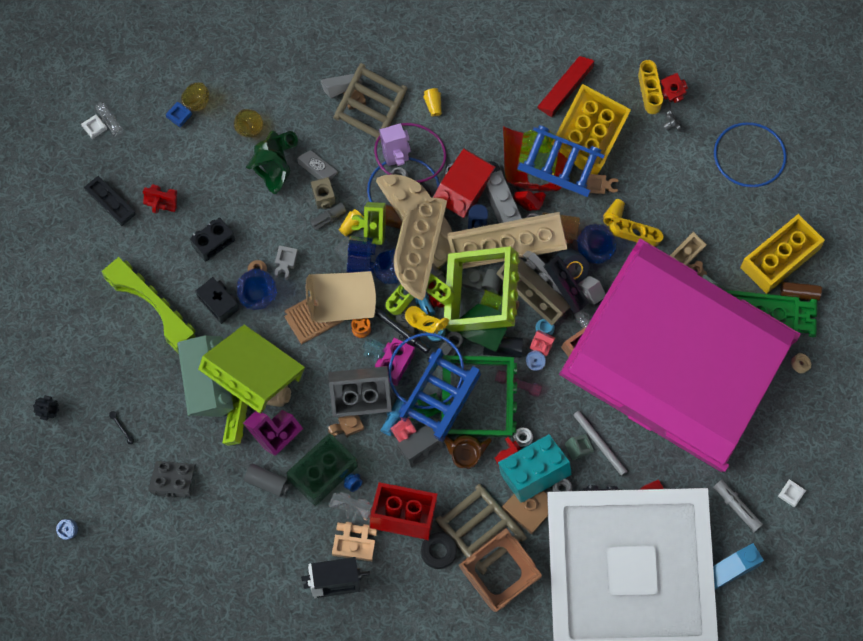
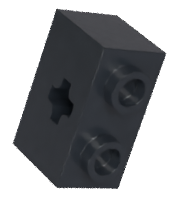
[195,277,239,324]

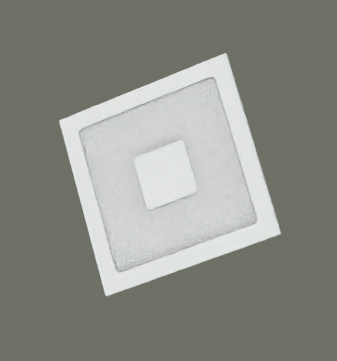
[547,488,718,641]

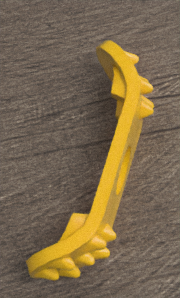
[405,306,449,334]

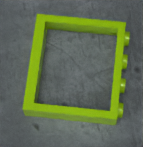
[444,246,520,332]

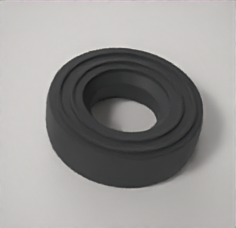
[421,532,457,569]

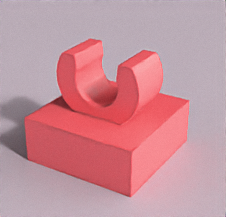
[530,330,555,356]
[390,418,417,442]

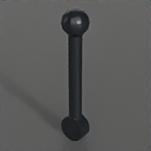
[109,411,134,444]

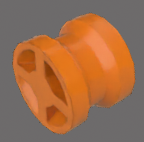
[351,318,371,338]

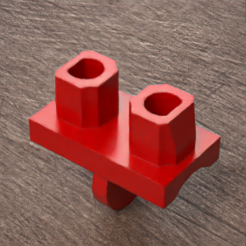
[143,184,177,214]

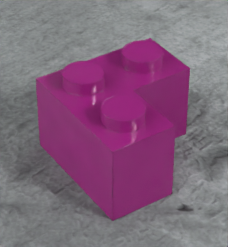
[243,410,303,456]

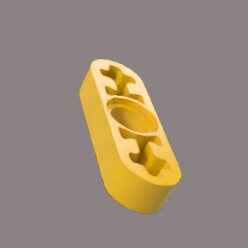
[610,218,663,247]

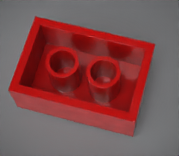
[370,482,438,540]

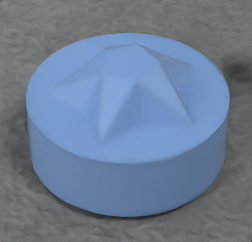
[526,350,546,371]
[56,519,78,540]

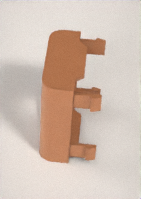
[459,528,542,612]

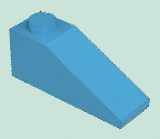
[713,543,764,590]

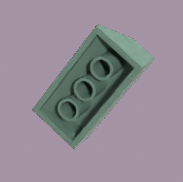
[177,335,234,417]

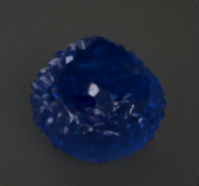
[577,224,617,264]
[374,249,400,284]
[237,269,277,310]

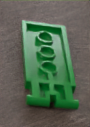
[724,290,818,337]

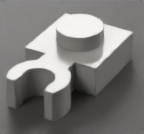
[275,246,298,280]

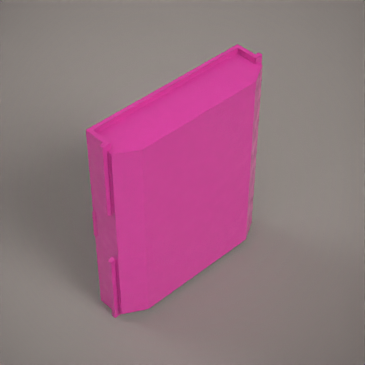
[559,238,801,472]

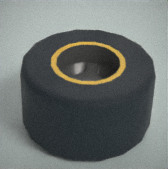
[556,248,589,284]

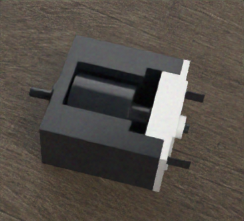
[301,557,370,598]

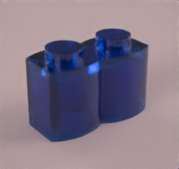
[347,236,376,273]

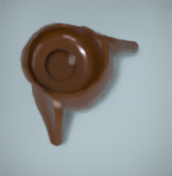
[444,435,492,469]

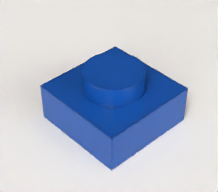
[166,102,192,128]

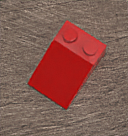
[433,148,495,218]

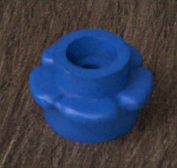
[344,473,362,492]

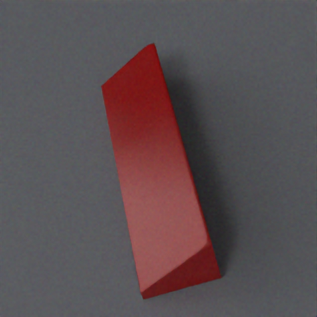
[537,56,595,117]

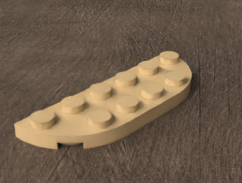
[376,175,452,271]
[394,198,447,301]

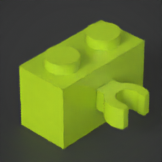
[352,202,386,245]

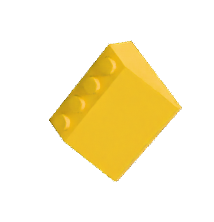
[551,84,631,175]

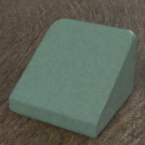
[565,434,594,460]

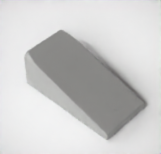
[321,74,362,98]

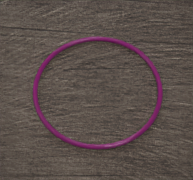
[374,123,446,183]

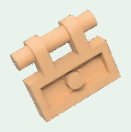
[332,522,377,562]

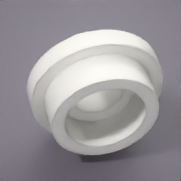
[513,427,533,447]

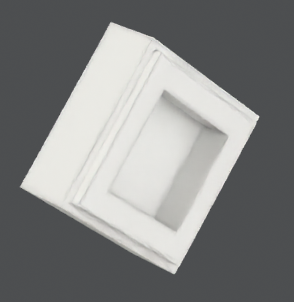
[81,114,107,139]
[778,479,806,508]

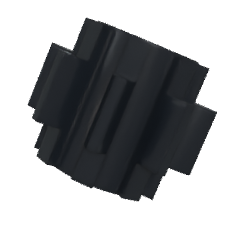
[33,395,59,421]

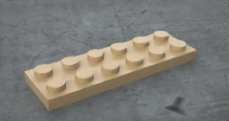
[447,212,567,269]

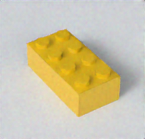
[740,214,825,294]

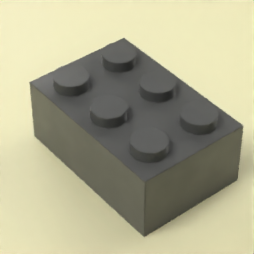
[328,366,392,418]

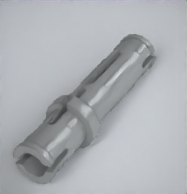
[713,479,763,533]

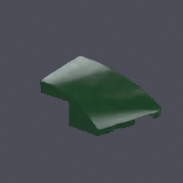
[446,303,508,352]

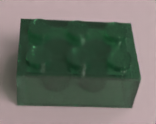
[286,433,358,506]

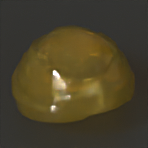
[181,83,210,111]
[234,109,263,138]

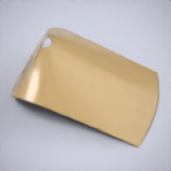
[305,271,376,323]

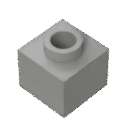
[578,276,606,305]

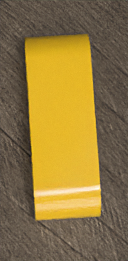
[638,60,663,114]

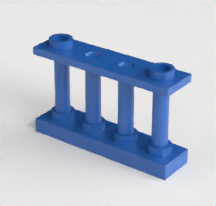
[517,125,605,197]
[399,348,481,442]

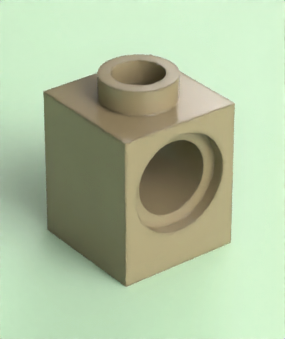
[311,177,335,209]

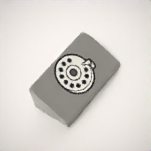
[297,150,338,180]

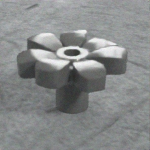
[663,110,682,132]

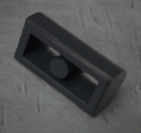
[483,336,523,358]

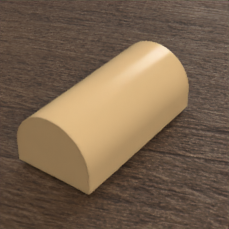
[670,232,707,266]

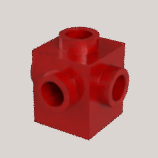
[660,73,688,103]

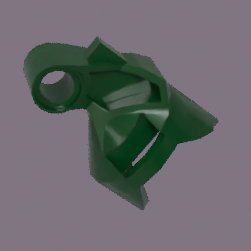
[246,130,298,194]

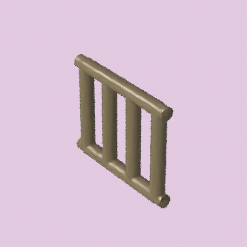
[333,63,408,143]
[435,484,527,575]

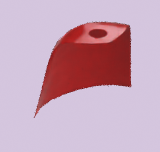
[503,126,568,192]

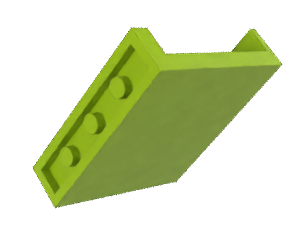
[198,325,305,413]

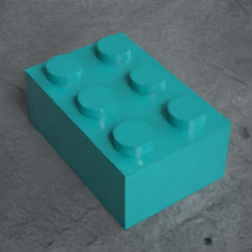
[498,434,572,503]

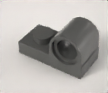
[462,268,503,297]

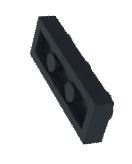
[84,176,136,226]
[543,255,590,314]

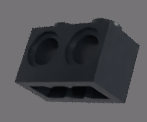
[190,218,235,262]

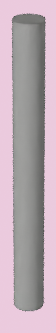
[573,411,628,476]

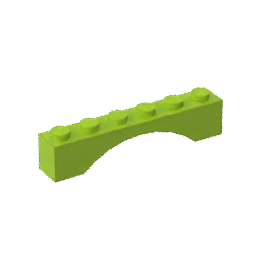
[101,257,196,354]

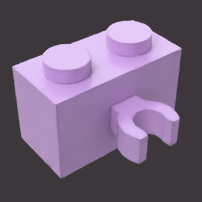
[379,123,411,166]

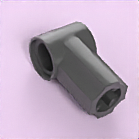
[437,332,463,370]

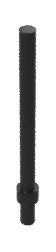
[374,305,431,354]

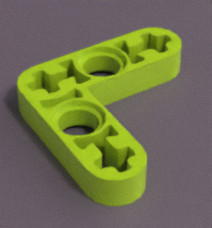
[386,273,455,315]

